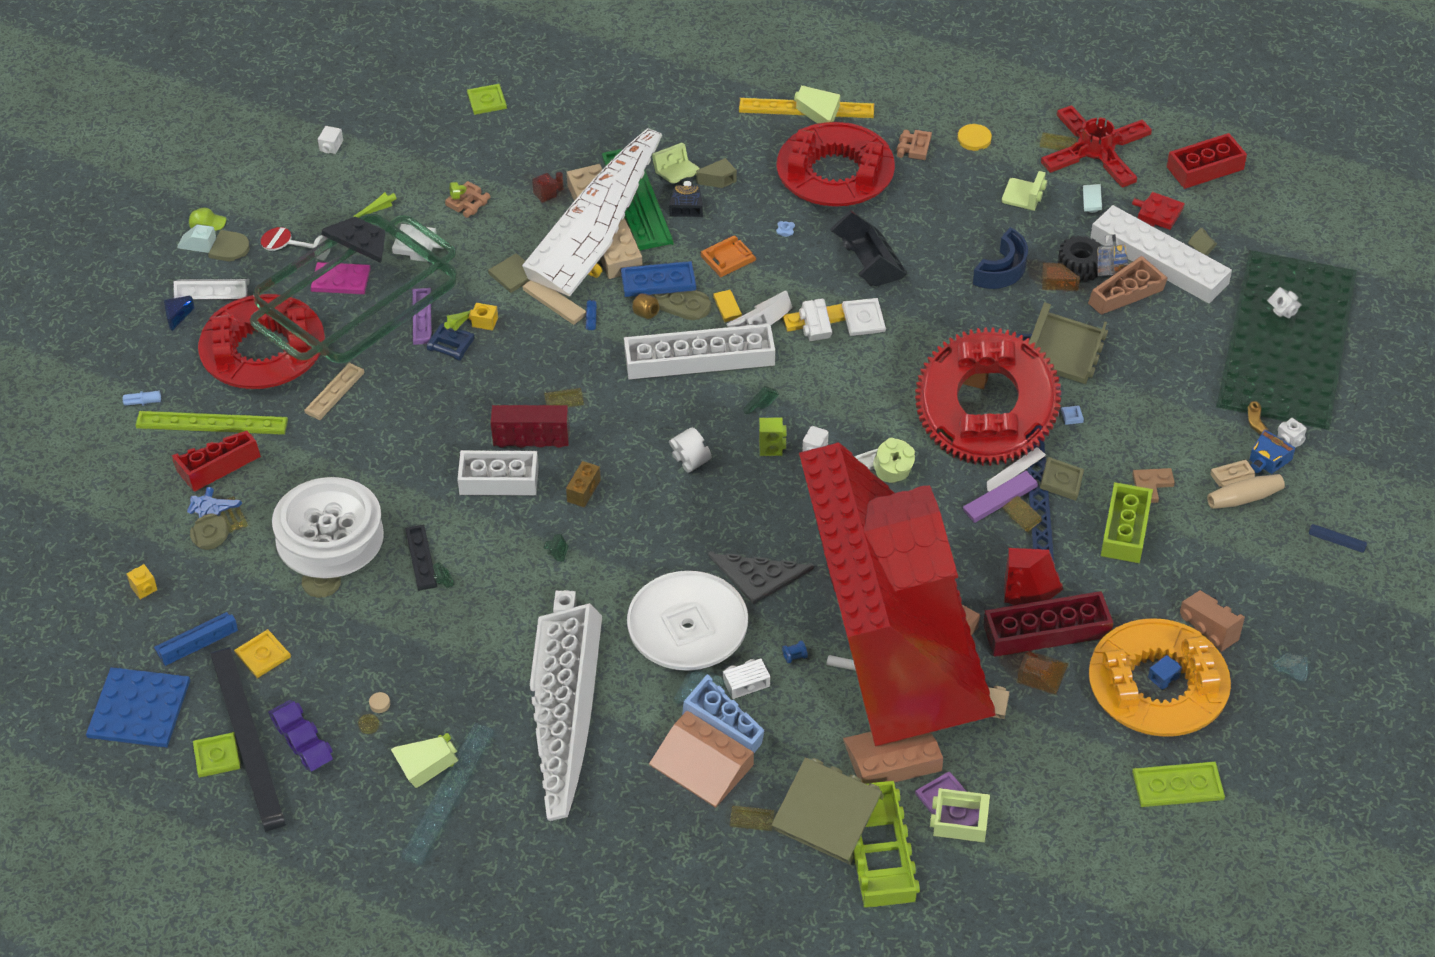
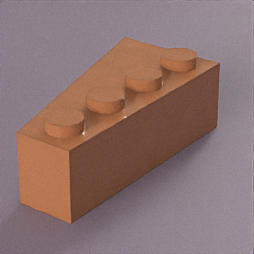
[1088,256,1168,315]

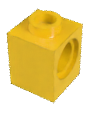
[469,303,498,330]

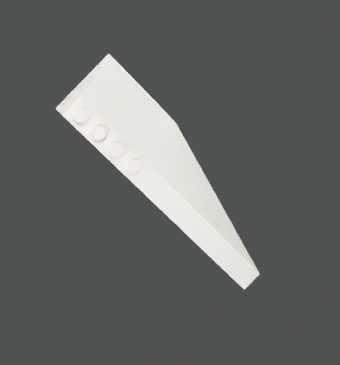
[530,603,602,821]

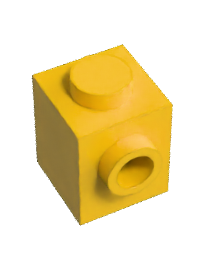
[127,564,157,599]

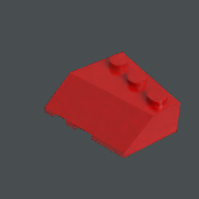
[1004,548,1063,605]

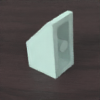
[177,225,216,253]

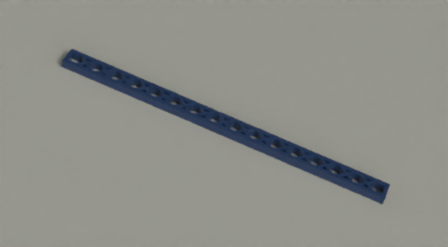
[1017,334,1054,561]

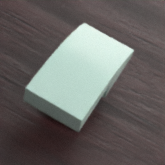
[1083,184,1102,213]

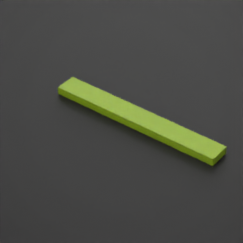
[136,411,288,435]

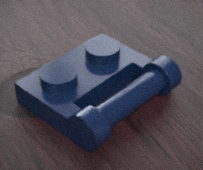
[427,323,475,361]

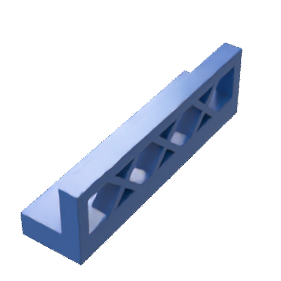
[154,612,238,666]

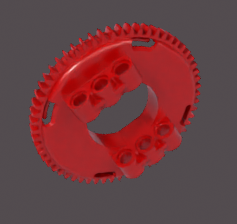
[915,327,1061,466]

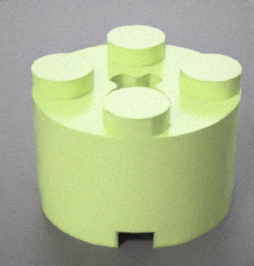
[873,438,915,483]

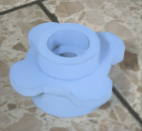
[776,221,795,237]

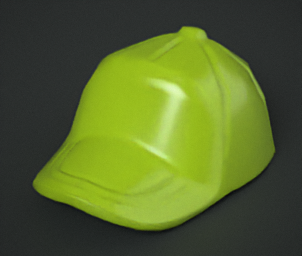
[189,208,227,230]

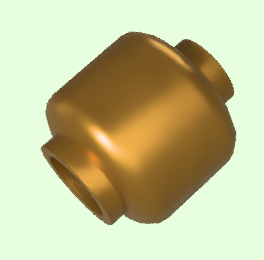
[632,294,660,319]

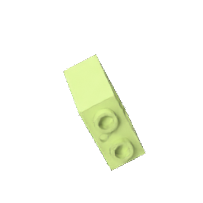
[930,788,990,842]

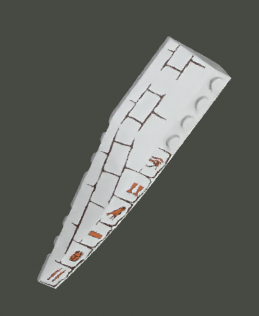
[522,128,662,296]

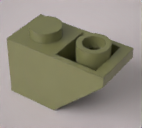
[696,158,737,188]

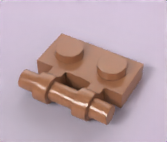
[896,130,932,160]
[445,181,491,218]

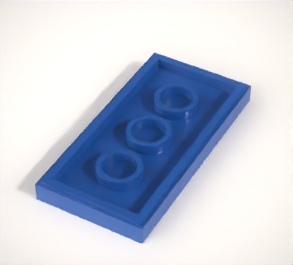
[621,261,696,297]

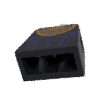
[669,181,703,217]

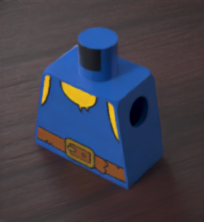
[1249,430,1295,474]

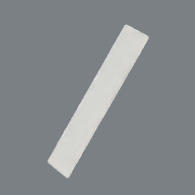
[987,447,1046,492]

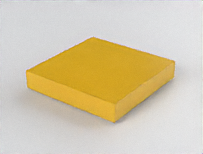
[234,629,291,678]

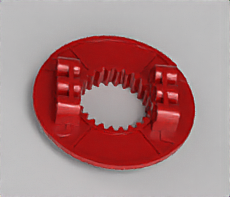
[777,122,895,206]
[198,294,325,389]

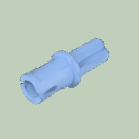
[123,390,161,406]

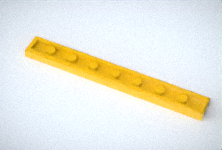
[739,98,874,118]

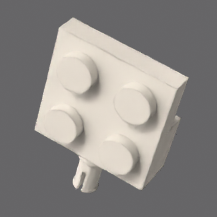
[392,224,444,262]

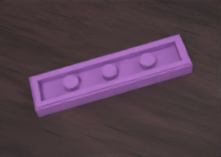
[413,288,432,345]
[963,471,1038,523]

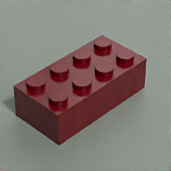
[491,405,570,448]

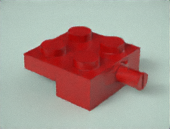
[1132,192,1185,230]

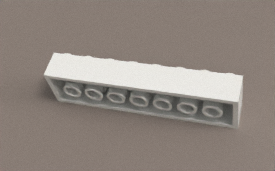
[1091,205,1232,303]
[624,324,775,379]

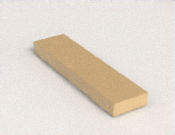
[523,280,586,325]
[304,363,364,420]

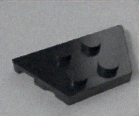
[321,216,386,263]

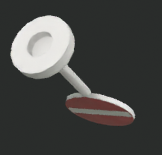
[261,227,331,260]

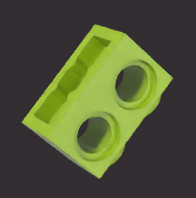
[759,418,786,456]

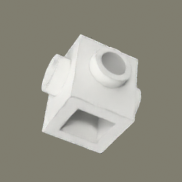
[1267,287,1301,318]
[1277,418,1307,448]

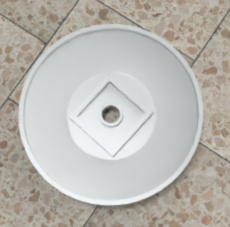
[627,571,748,670]

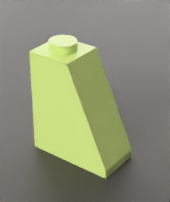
[794,85,840,124]
[391,737,458,788]

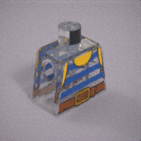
[1097,234,1129,276]

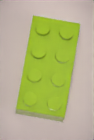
[1101,482,1153,563]

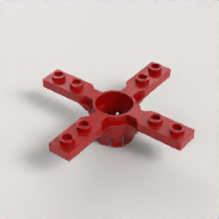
[1041,105,1152,188]

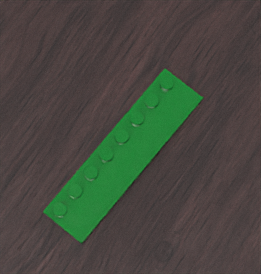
[602,149,674,251]

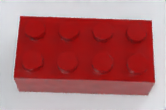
[1167,133,1247,189]

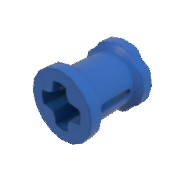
[782,640,808,663]

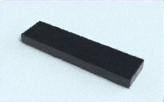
[405,524,437,591]

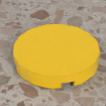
[957,124,992,151]

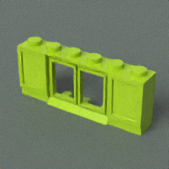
[853,781,920,908]

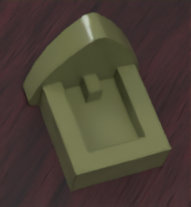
[1188,228,1217,256]

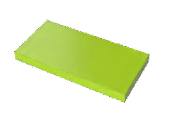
[1132,762,1225,807]

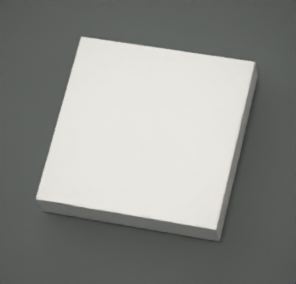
[842,298,886,336]

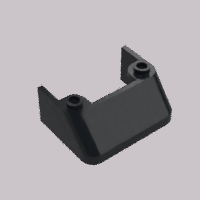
[830,210,907,287]

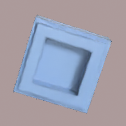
[1060,406,1084,425]

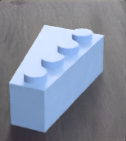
[682,674,764,753]

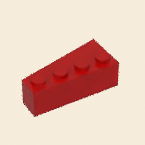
[171,431,261,492]

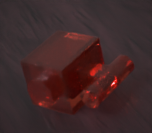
[532,172,564,203]

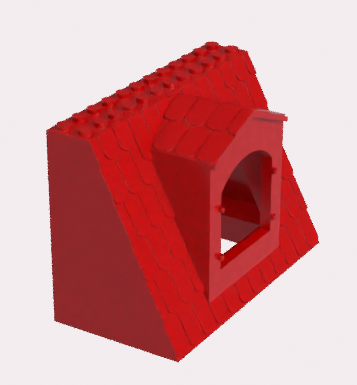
[799,442,996,746]

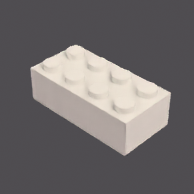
[458,451,539,495]

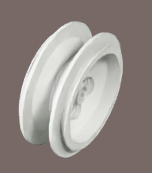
[272,477,384,578]

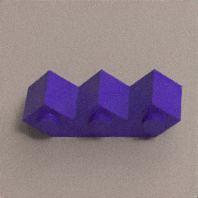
[268,700,333,772]

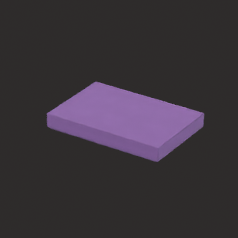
[915,771,979,839]

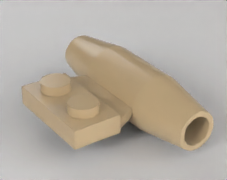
[1207,460,1285,509]

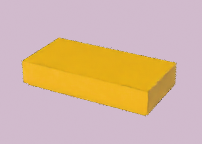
[713,290,742,322]

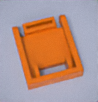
[701,236,756,277]

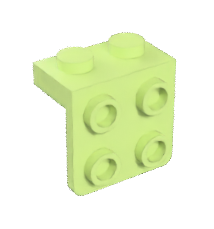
[652,143,699,183]
[1002,171,1047,211]

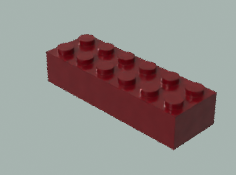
[983,591,1113,657]

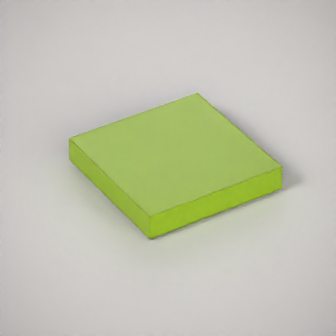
[467,84,507,115]
[193,732,241,778]

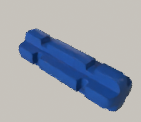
[586,300,597,330]

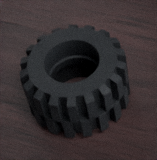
[1057,236,1104,282]

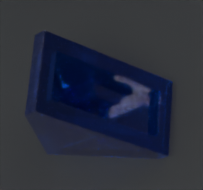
[164,295,195,331]

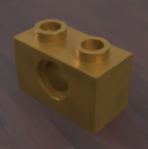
[566,461,601,508]

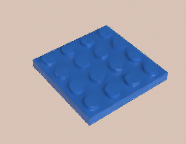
[86,667,190,748]

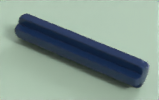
[1309,524,1367,553]

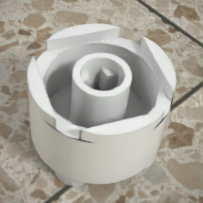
[669,427,712,473]

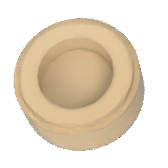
[369,692,390,713]

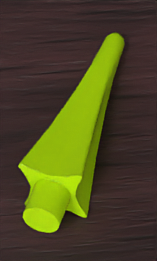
[353,192,397,218]
[444,310,470,331]

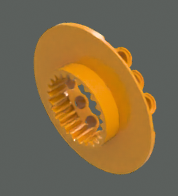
[1089,619,1231,736]

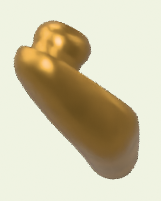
[1248,401,1269,435]

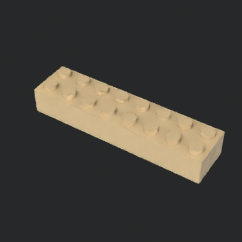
[567,164,642,279]

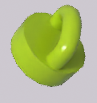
[449,182,467,200]

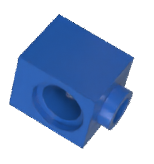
[1148,655,1182,690]

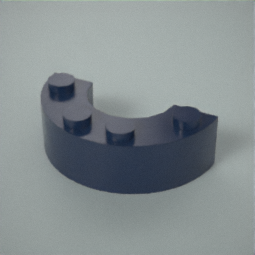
[973,227,1028,289]

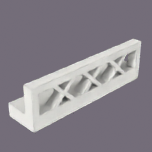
[174,279,250,299]

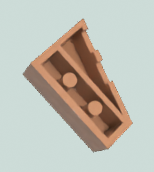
[1180,590,1245,652]

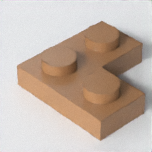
[1133,468,1174,503]

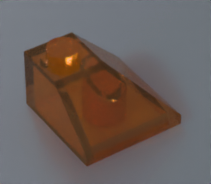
[1017,651,1068,695]

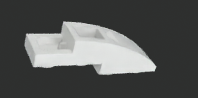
[726,291,792,328]

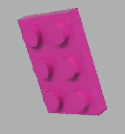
[311,262,370,294]

